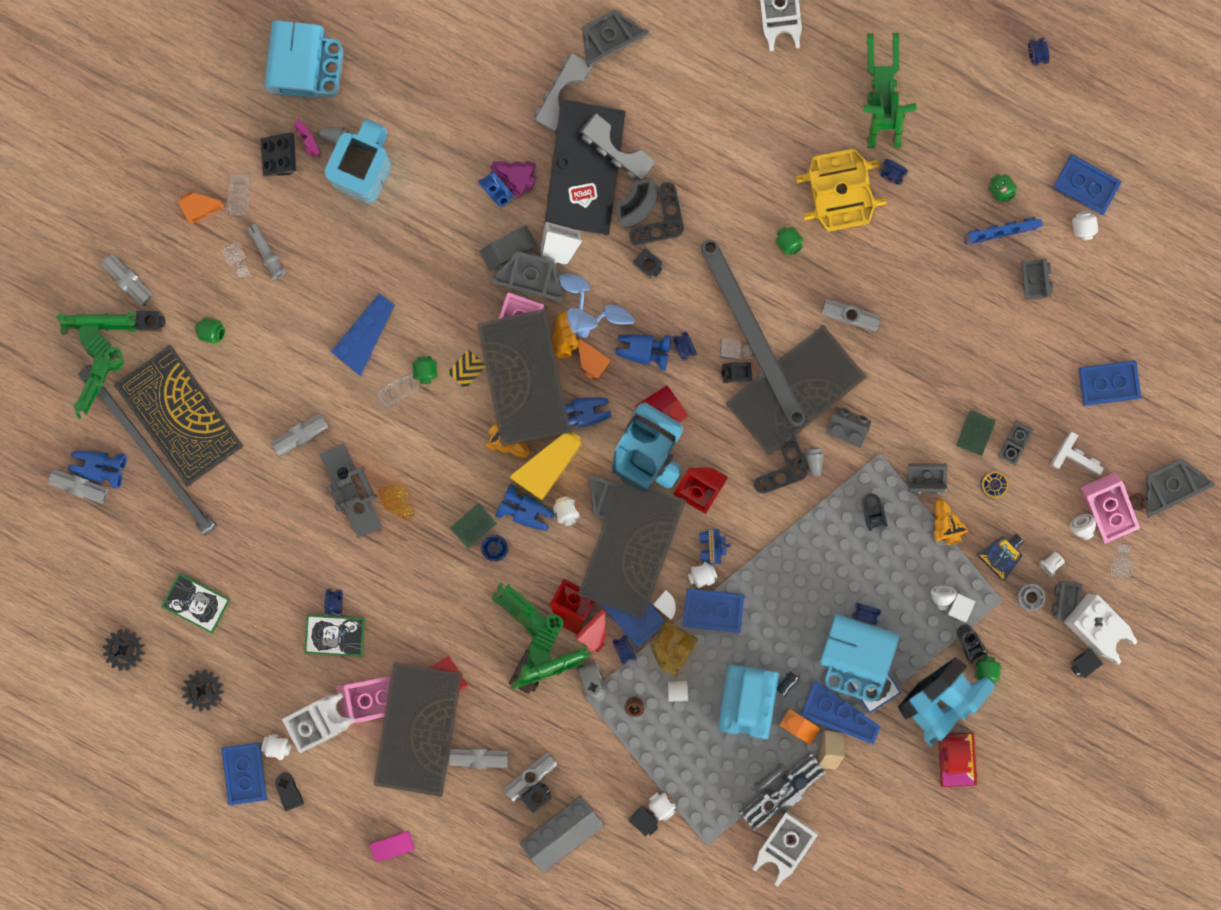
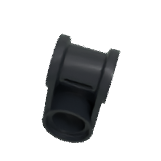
[861,493,888,531]
[957,624,988,664]
[275,773,304,812]

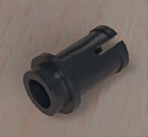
[776,671,800,697]

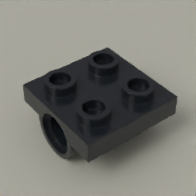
[260,133,296,177]

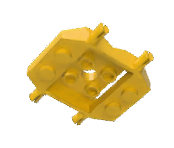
[795,149,887,232]

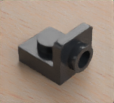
[721,362,752,383]

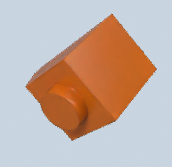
[178,192,225,224]
[578,338,611,380]
[778,708,820,745]

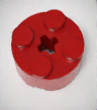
[939,734,972,775]

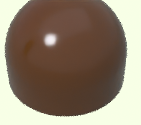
[625,696,644,717]

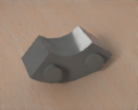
[616,178,658,229]
[479,226,537,271]

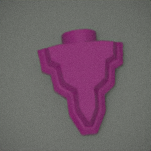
[491,161,537,199]

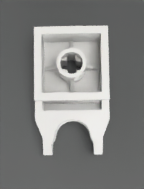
[760,0,802,52]
[1064,593,1138,665]
[282,693,356,753]
[753,811,819,887]

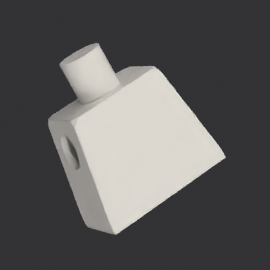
[540,222,582,264]

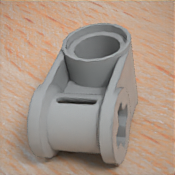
[578,662,606,701]

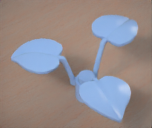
[559,273,635,338]

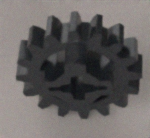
[102,629,145,671]
[181,669,224,712]

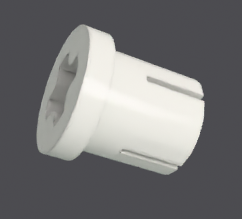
[1039,552,1065,577]

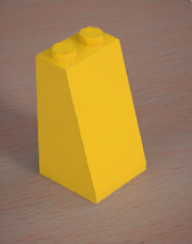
[510,431,582,501]

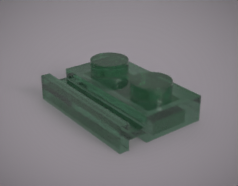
[956,410,996,456]
[450,503,497,549]

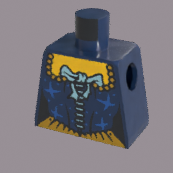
[976,534,1024,580]

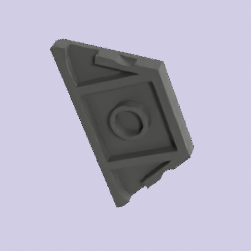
[582,10,649,68]
[491,250,563,302]
[1146,459,1215,518]
[589,475,659,529]

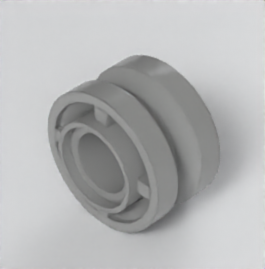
[1016,584,1045,611]

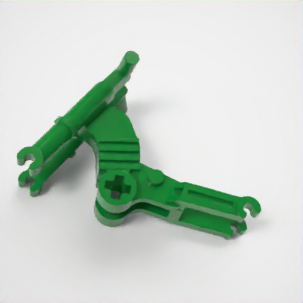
[863,33,917,149]
[56,312,137,419]
[492,583,591,690]

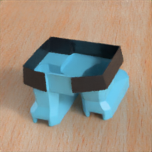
[612,403,684,493]
[898,657,996,747]

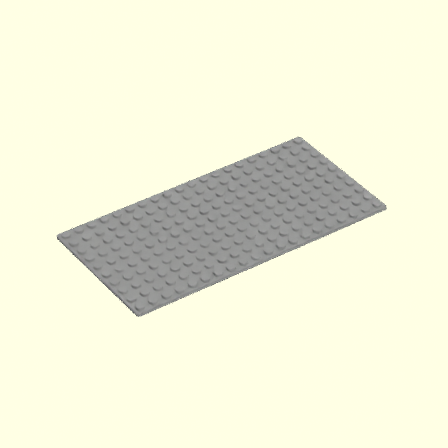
[586,454,1001,845]

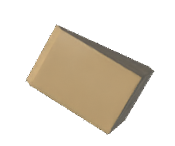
[818,729,845,770]

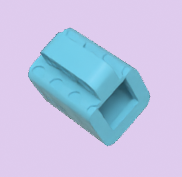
[264,21,344,98]
[325,118,392,204]
[820,614,900,702]
[717,664,779,739]

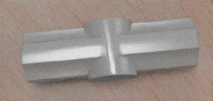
[101,254,153,306]
[821,299,881,332]
[271,413,329,457]
[48,469,109,504]
[449,748,508,769]
[503,752,558,802]

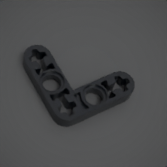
[629,182,684,245]
[754,427,808,494]

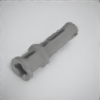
[246,224,287,280]

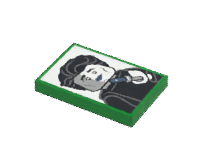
[161,573,231,634]
[305,615,365,657]

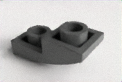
[998,421,1033,465]

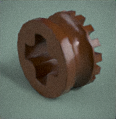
[1129,493,1147,510]

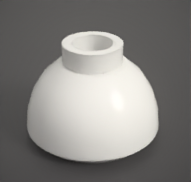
[1069,514,1096,540]
[930,586,957,610]

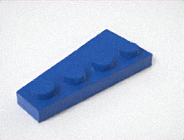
[964,217,1043,245]
[331,293,395,376]
[801,680,880,745]

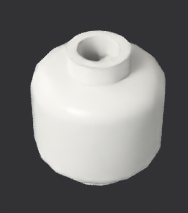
[1072,211,1098,240]

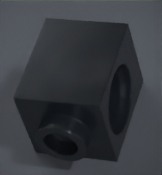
[633,248,663,279]
[136,311,165,332]
[1070,648,1103,678]
[521,782,551,813]
[628,805,659,837]

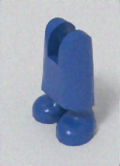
[615,334,672,371]
[560,397,611,435]
[68,451,127,489]
[495,483,554,531]

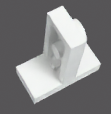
[1050,432,1104,475]

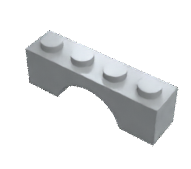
[534,53,592,134]
[579,114,656,180]

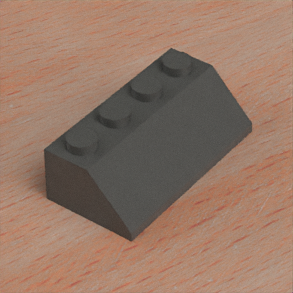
[520,795,605,873]

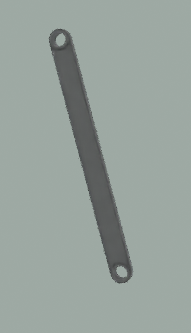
[701,239,805,428]
[78,365,217,536]

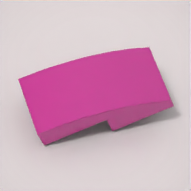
[293,119,321,158]
[369,830,415,862]

